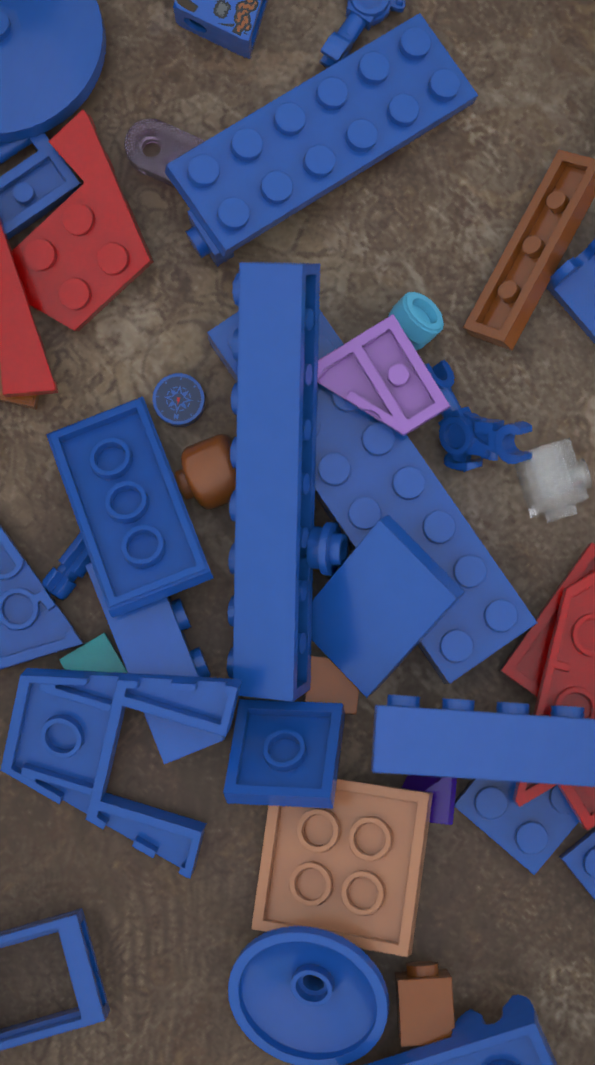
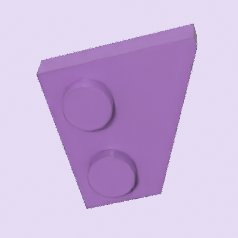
[318,314,450,436]

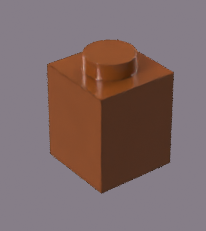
[395,961,455,1047]

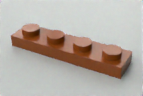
[463,150,595,351]

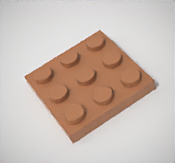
[251,778,433,957]

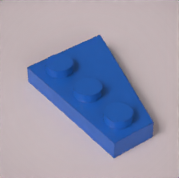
[0,524,85,670]

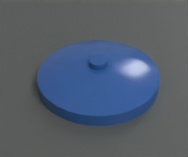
[0,0,106,143]

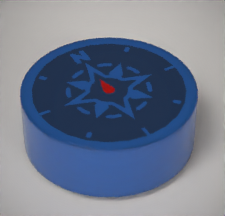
[152,373,205,427]

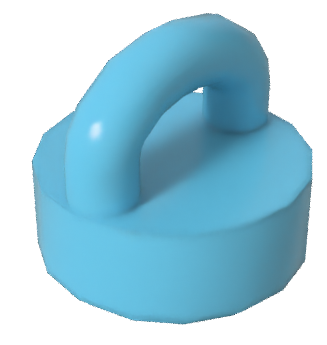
[388,292,444,350]

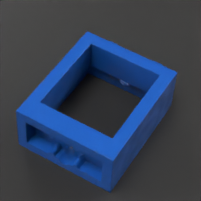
[0,908,110,1051]

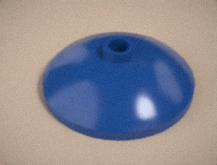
[228,926,389,1065]

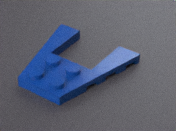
[0,668,242,878]

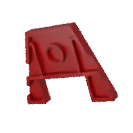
[12,109,154,331]

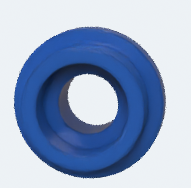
[306,522,349,576]

